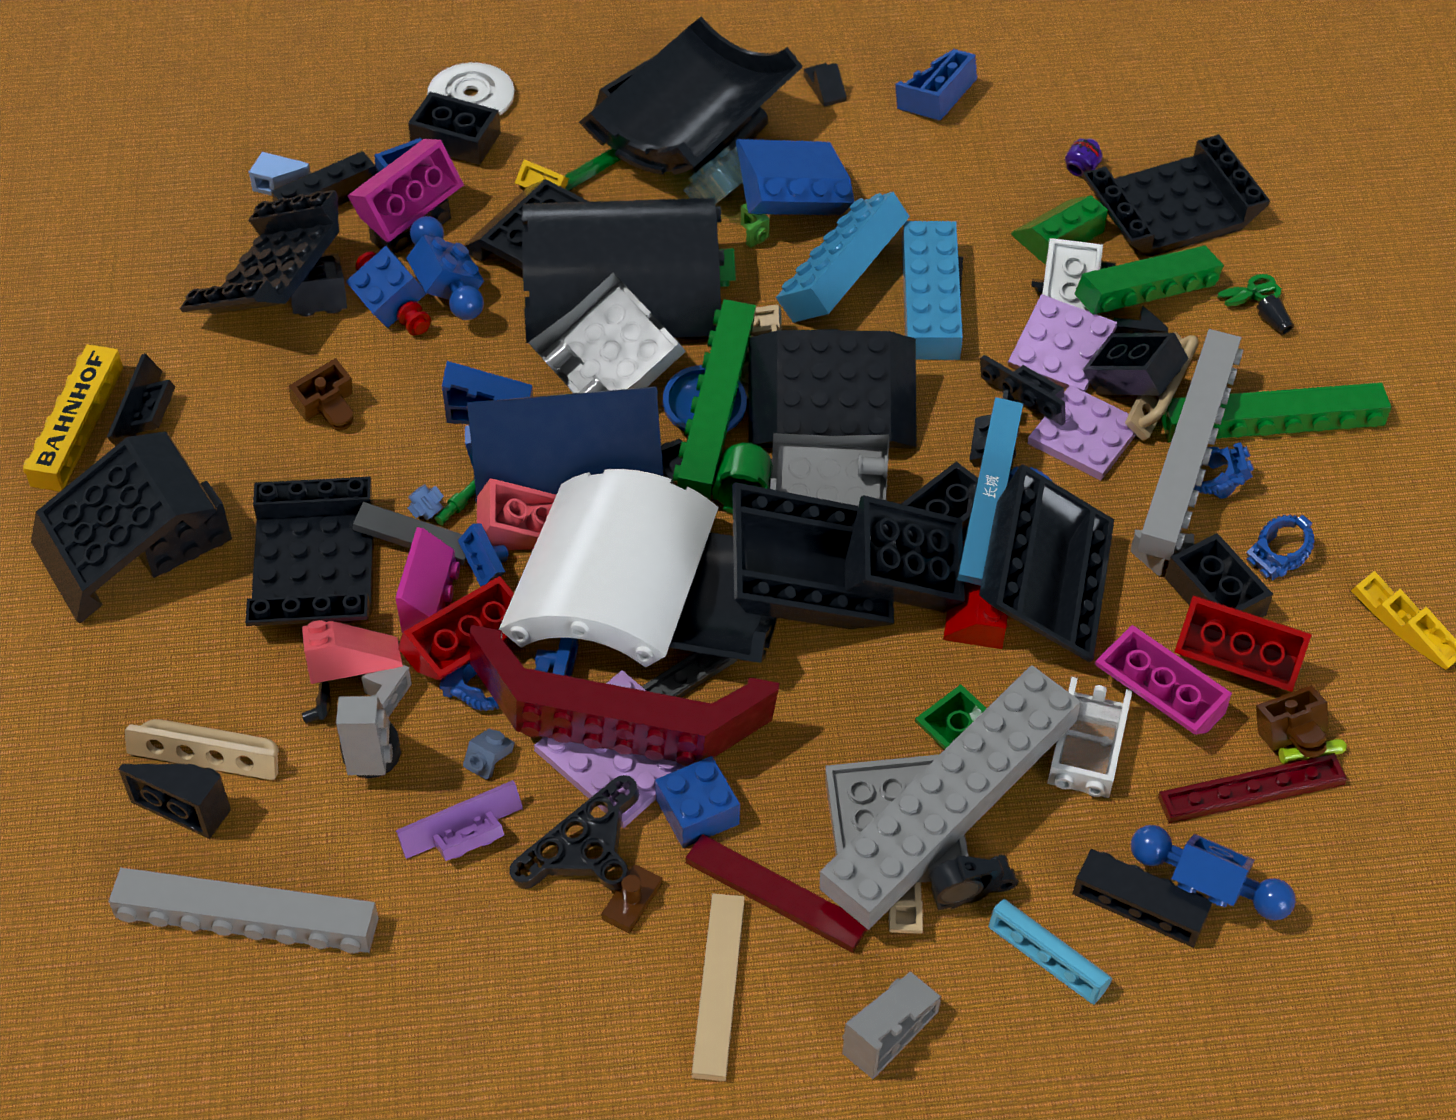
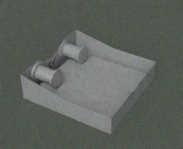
[528,272,686,393]
[770,433,889,506]
[825,754,969,882]

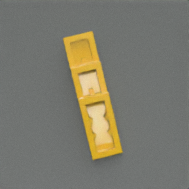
[1351,571,1456,670]

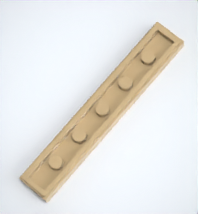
[692,893,745,1082]

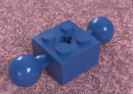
[406,216,484,320]
[1131,825,1296,921]

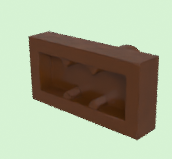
[601,864,663,934]

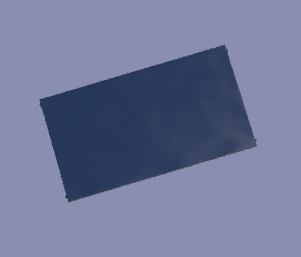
[466,387,664,502]

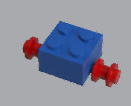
[346,246,431,336]

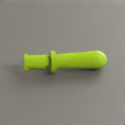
[1279,739,1347,764]

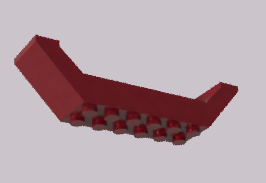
[470,625,780,766]

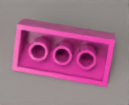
[348,139,464,242]
[1095,625,1232,734]

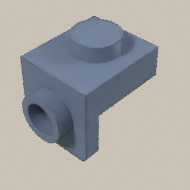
[463,728,515,780]

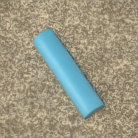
[988,899,1112,1005]

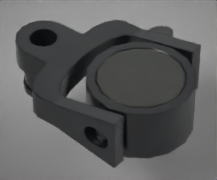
[929,855,1019,911]

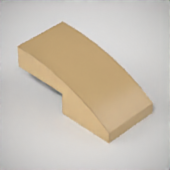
[888,882,923,934]

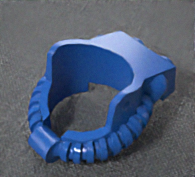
[1194,442,1254,499]
[1246,514,1315,581]
[440,662,499,711]

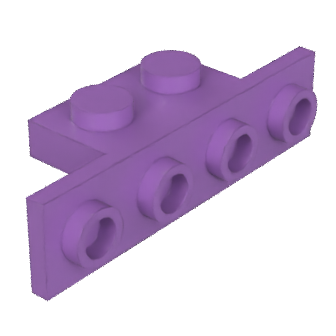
[396,780,523,861]

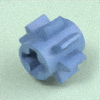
[407,484,444,520]

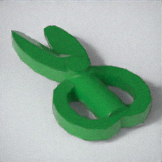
[1217,274,1281,306]

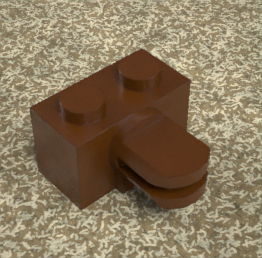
[289,358,353,431]
[1256,685,1329,757]

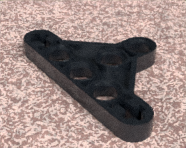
[509,775,640,891]

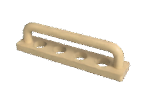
[1125,332,1199,441]
[125,719,279,780]

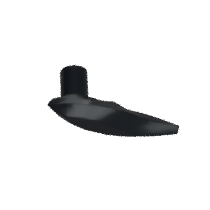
[302,681,331,724]

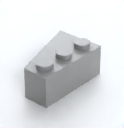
[336,696,393,775]
[842,972,941,1079]

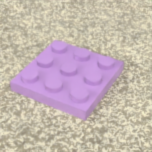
[1008,294,1117,392]
[1027,385,1136,481]

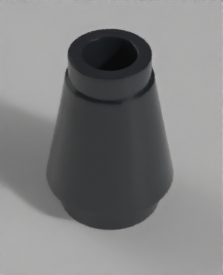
[1256,295,1294,335]

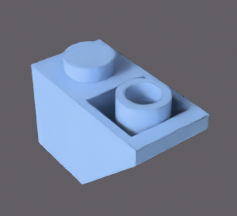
[249,152,311,196]

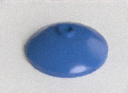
[663,365,747,432]

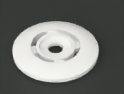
[427,63,514,116]

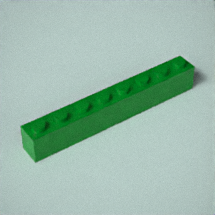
[673,299,756,500]
[1161,382,1392,442]

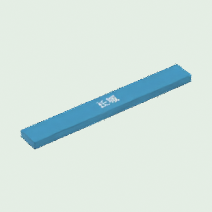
[957,397,1023,585]

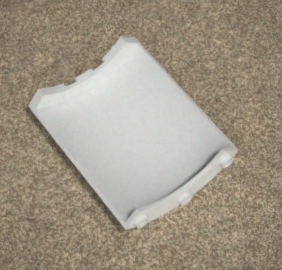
[499,469,719,668]

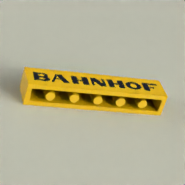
[23,344,123,492]

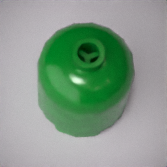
[712,442,773,514]

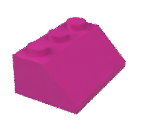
[395,527,460,633]

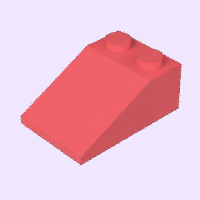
[477,478,556,550]
[302,620,403,684]

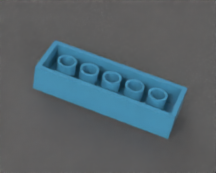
[775,192,910,323]
[902,221,963,360]

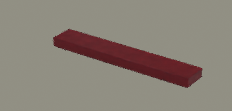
[1158,753,1347,823]
[685,834,868,953]

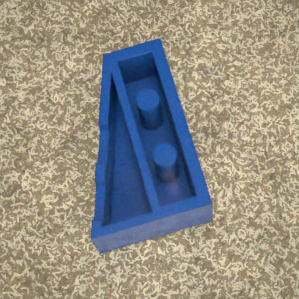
[895,49,977,121]
[442,361,533,424]

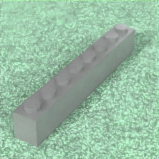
[108,867,379,953]

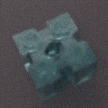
[683,147,743,204]

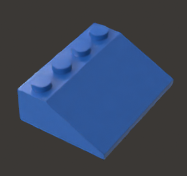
[736,139,855,215]

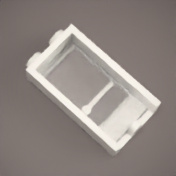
[1047,677,1132,798]

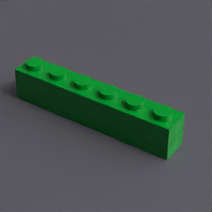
[1074,245,1224,315]

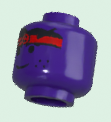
[1065,138,1103,177]

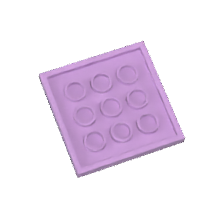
[534,670,686,828]

